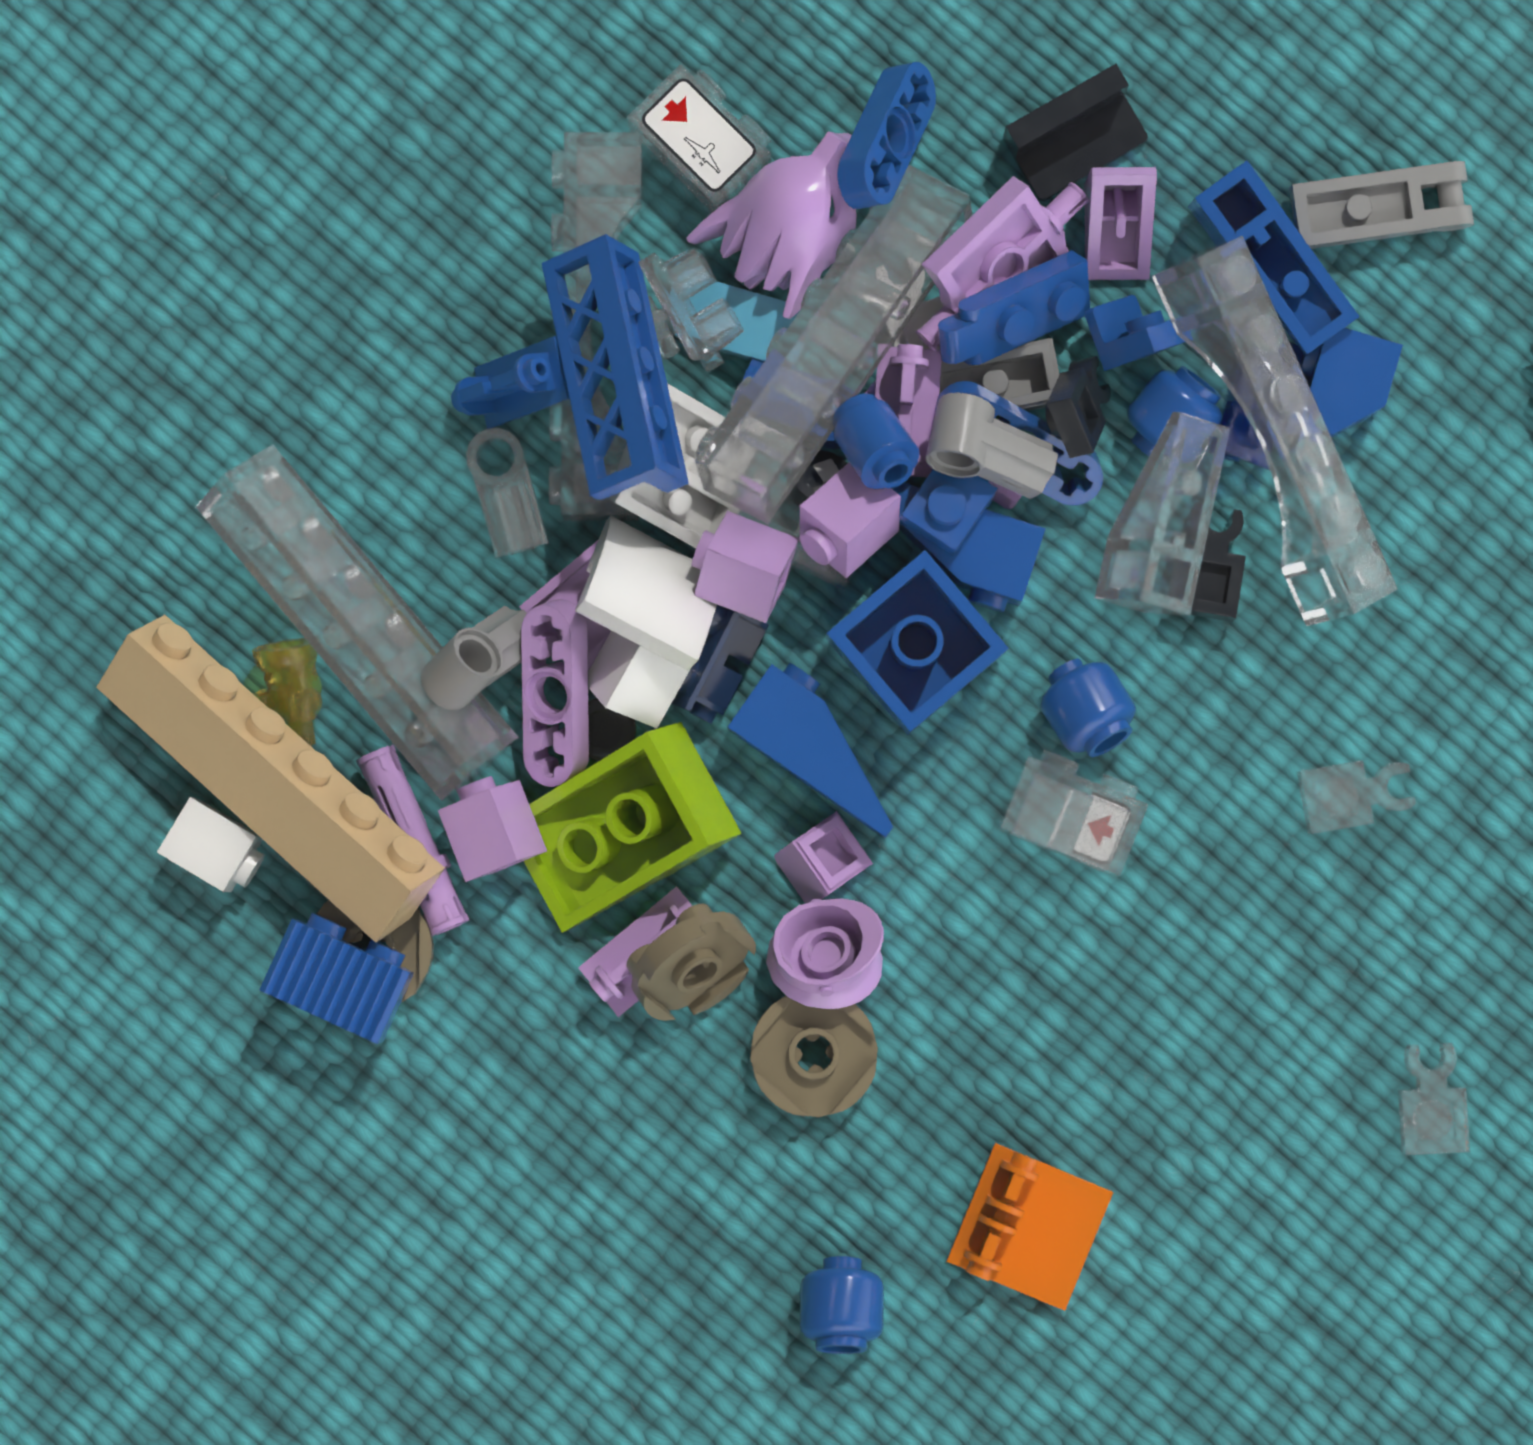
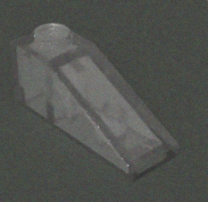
[1094,412,1230,616]

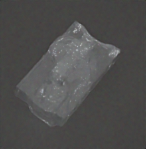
[638,248,744,372]

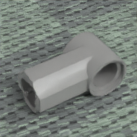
[926,393,1058,499]
[420,606,527,711]

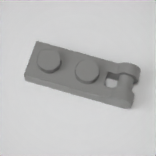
[1289,161,1474,249]

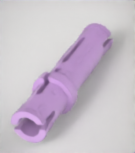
[356,745,469,937]

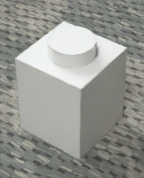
[588,630,691,728]
[157,797,265,892]

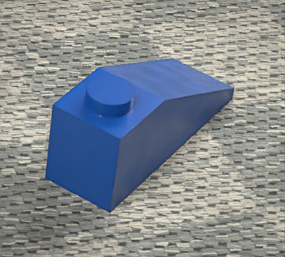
[1188,160,1360,355]
[891,483,1046,612]
[727,663,893,839]

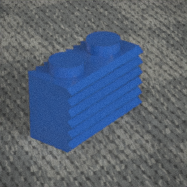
[259,913,414,1044]

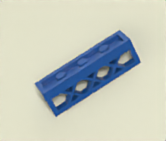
[541,234,689,500]

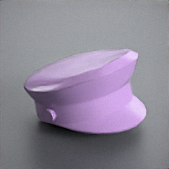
[766,898,884,1009]

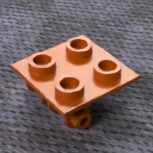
[946,1143,1113,1311]

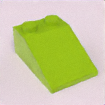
[524,722,742,933]

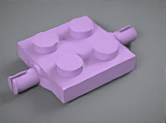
[916,176,1089,351]

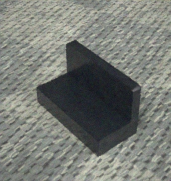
[1002,64,1148,201]

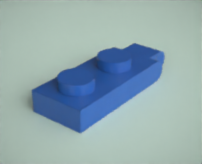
[938,250,1090,365]

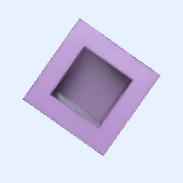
[800,463,900,578]
[692,511,799,623]
[438,776,547,882]

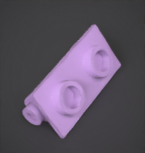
[875,344,942,478]
[578,887,692,1017]

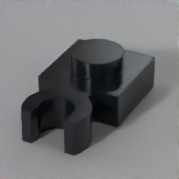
[1045,356,1111,458]
[1170,504,1246,622]

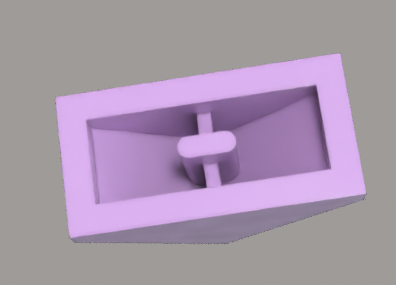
[1084,167,1157,280]

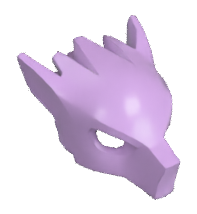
[686,131,857,319]

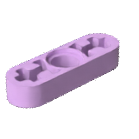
[521,599,589,787]

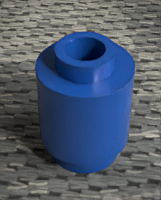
[832,394,919,489]

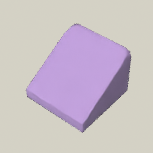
[774,811,873,904]

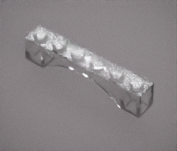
[549,132,643,521]
[1151,236,1398,626]

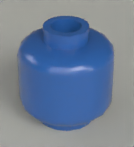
[1127,366,1222,463]
[1041,659,1136,757]
[800,1256,884,1354]

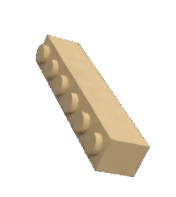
[96,615,445,942]

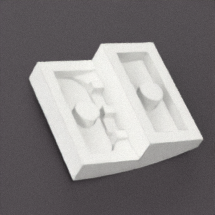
[610,383,766,548]
[575,516,717,671]

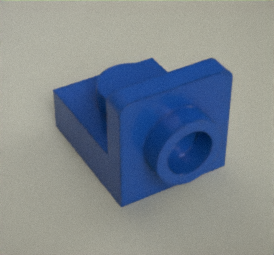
[1085,295,1198,371]

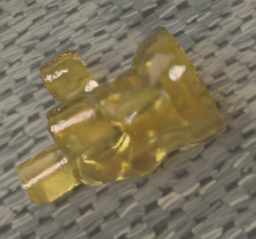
[252,638,323,746]

